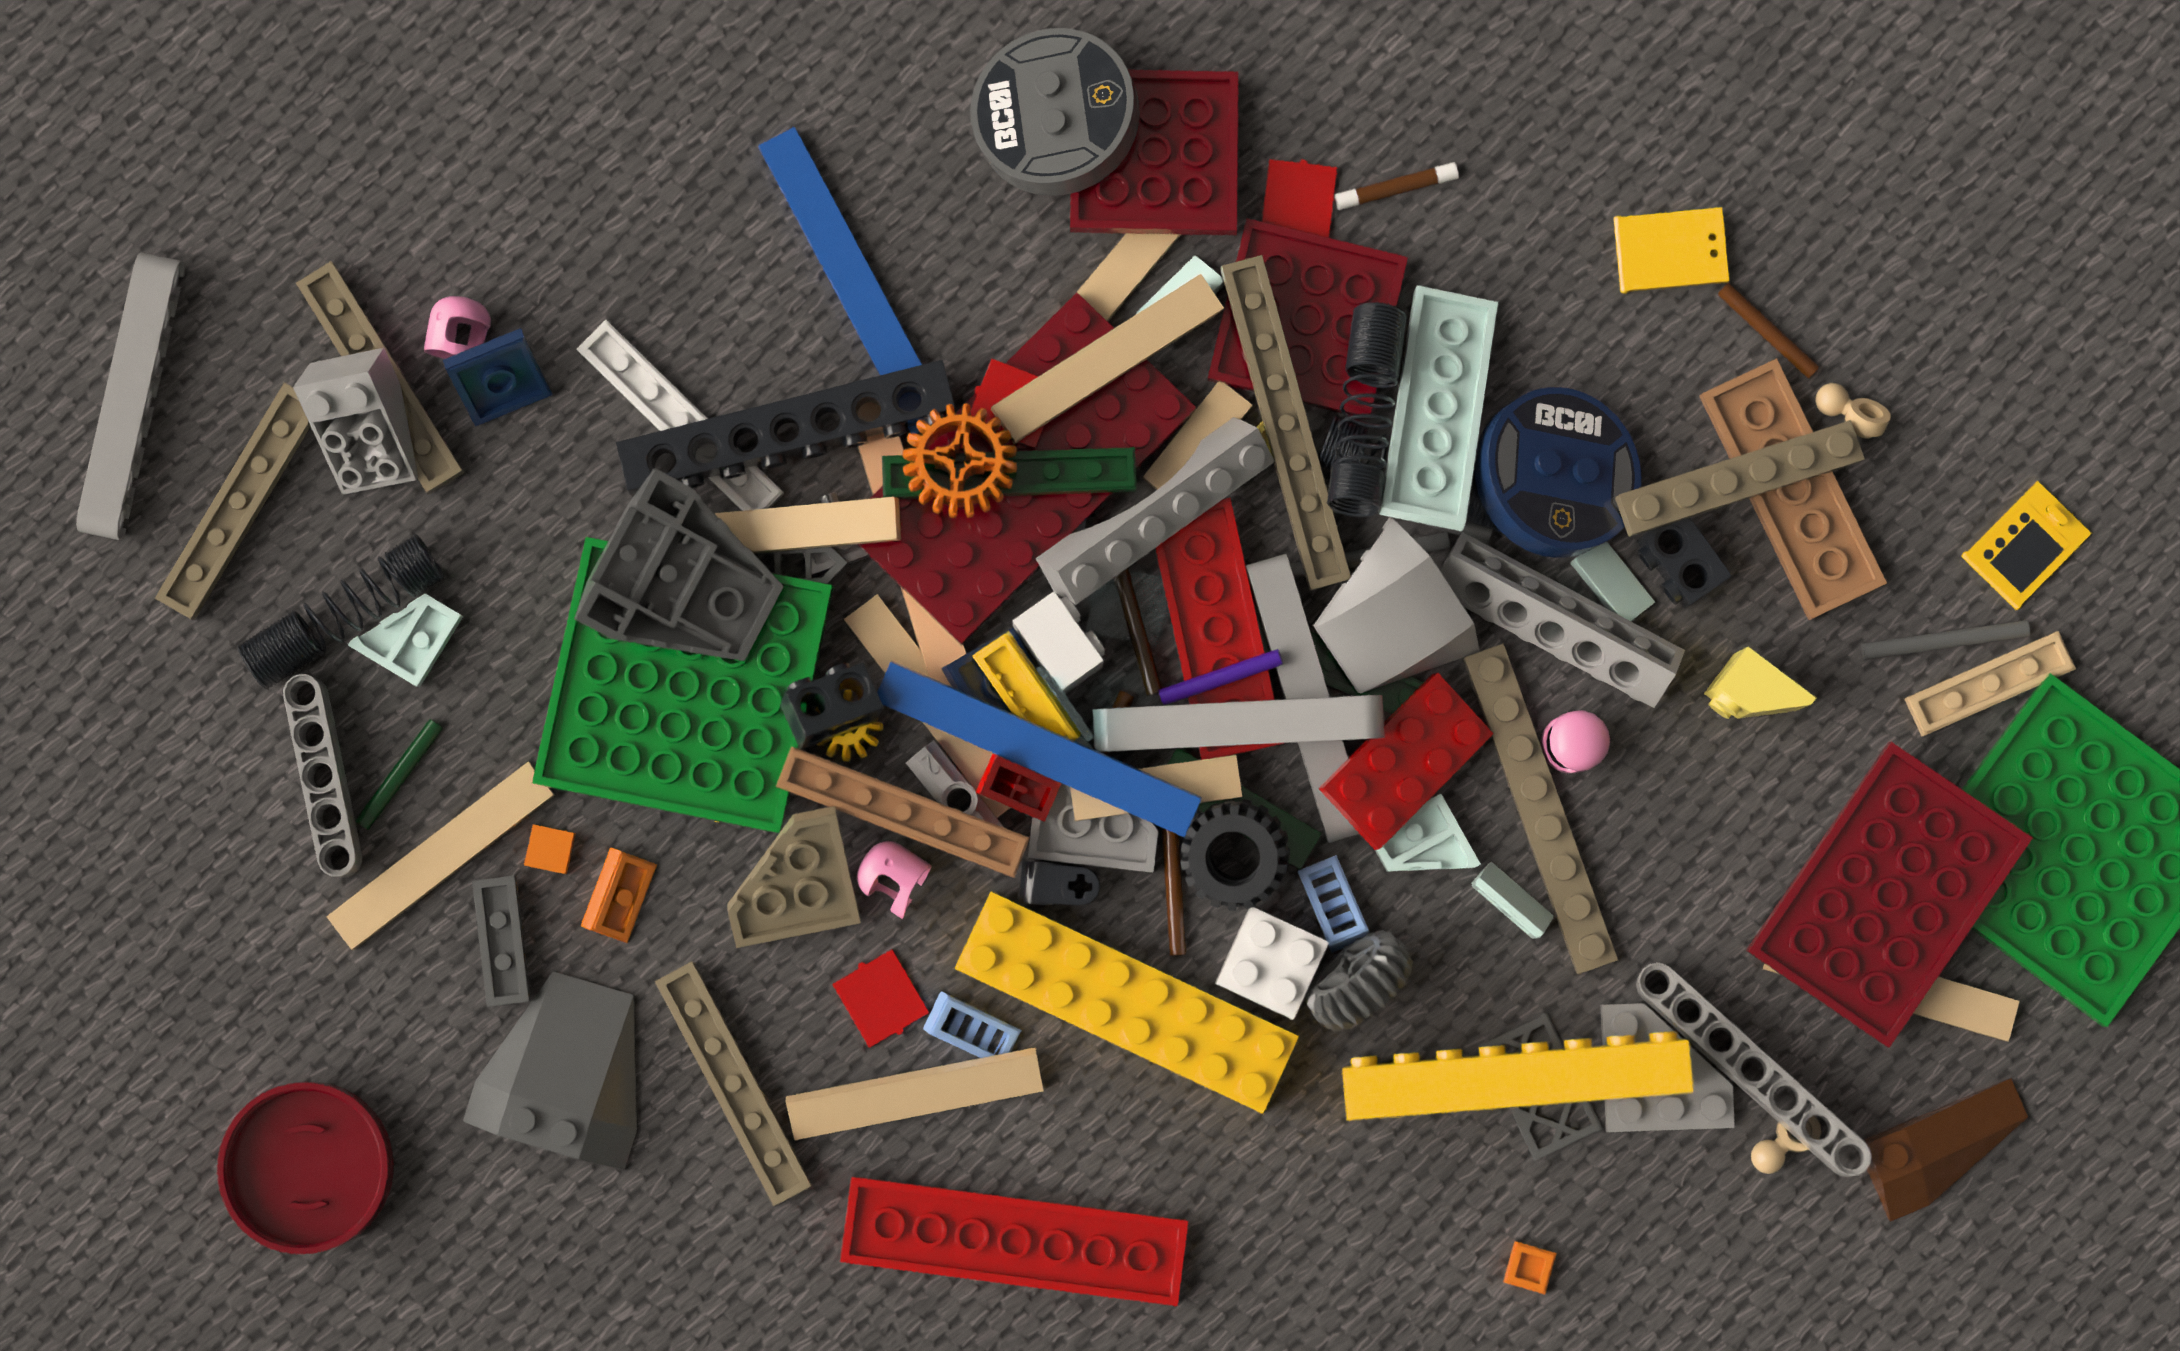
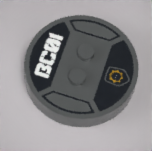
[970,28,1140,196]

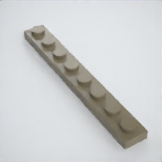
[1220,255,1351,590]
[1463,644,1618,974]

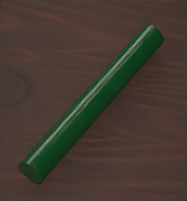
[355,719,443,830]

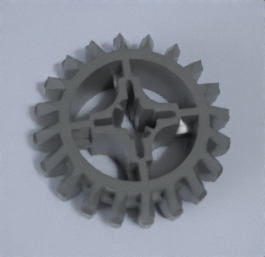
[1305,930,1413,1031]

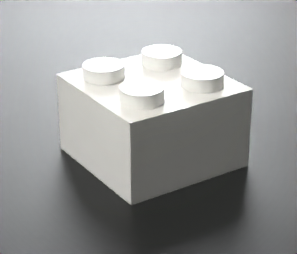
[1013,592,1105,696]
[1215,907,1329,1020]

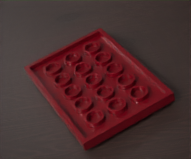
[1746,742,2032,1048]

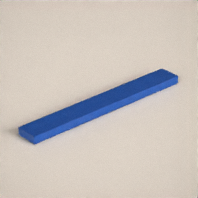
[758,127,922,435]
[877,661,1202,837]

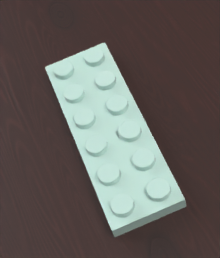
[1379,285,1498,531]

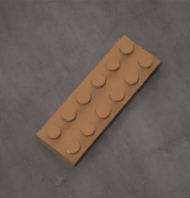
[1699,359,1887,620]

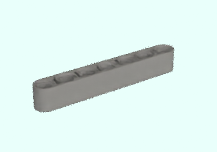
[76,253,185,540]
[1246,554,1359,843]
[1092,695,1384,752]
[1636,963,1871,1177]

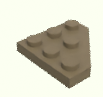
[727,806,861,948]

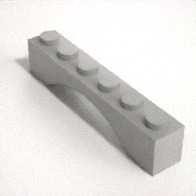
[1036,417,1275,604]

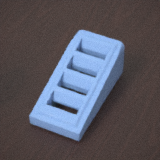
[1298,855,1369,953]
[923,991,1021,1058]

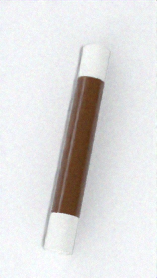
[1335,162,1459,210]

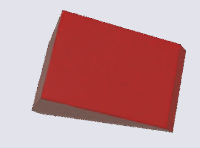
[976,754,1062,822]

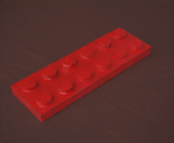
[1155,498,1284,760]

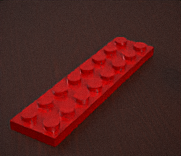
[840,1176,1188,1306]

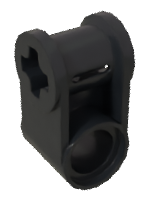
[1019,861,1101,906]

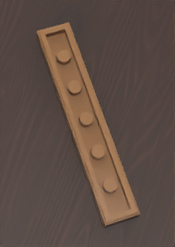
[776,746,1030,878]

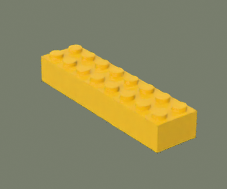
[955,892,1299,1114]
[1342,1031,1693,1120]

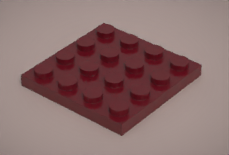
[1070,70,1238,235]
[1207,218,1408,420]

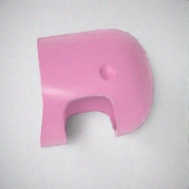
[424,296,491,359]
[1540,710,1610,774]
[857,841,932,919]

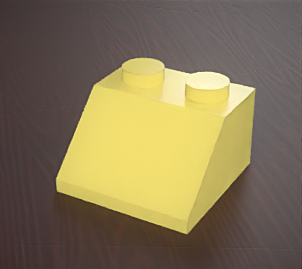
[1704,647,1816,719]

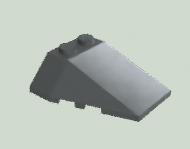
[574,468,784,661]
[463,971,638,1170]

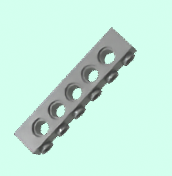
[1440,532,1685,708]

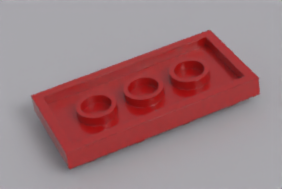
[1318,673,1494,850]

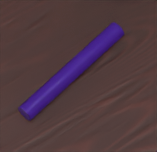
[1159,649,1283,706]

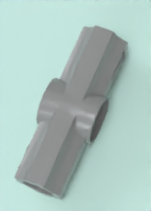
[906,740,1006,829]

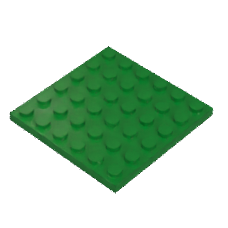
[532,537,834,834]
[1962,673,2180,1027]

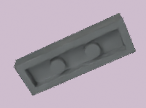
[472,875,531,1007]

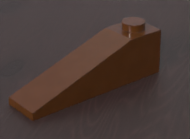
[1862,1078,2028,1222]

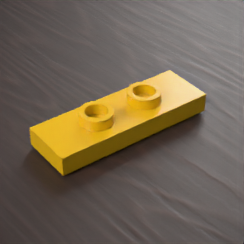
[973,631,1081,741]

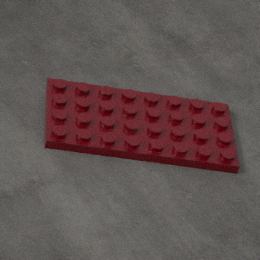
[857,293,1196,646]

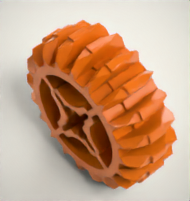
[903,403,1017,518]

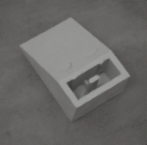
[293,348,418,495]

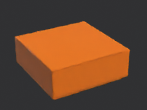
[524,824,576,874]
[1503,1241,1557,1294]

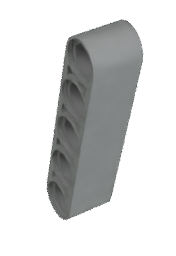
[283,674,362,878]

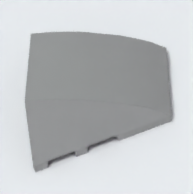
[1313,517,1480,694]

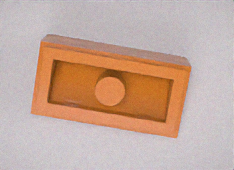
[581,847,657,943]

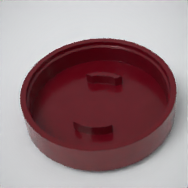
[217,1082,394,1254]

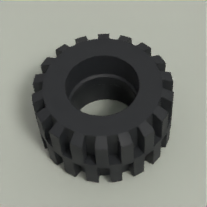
[1181,799,1290,911]

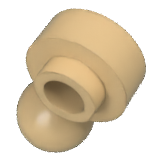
[1816,383,1891,438]
[1751,1116,1821,1174]

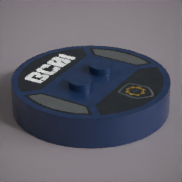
[1474,387,1641,558]

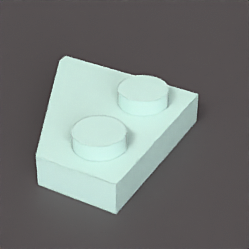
[348,594,463,688]
[1375,794,1481,872]

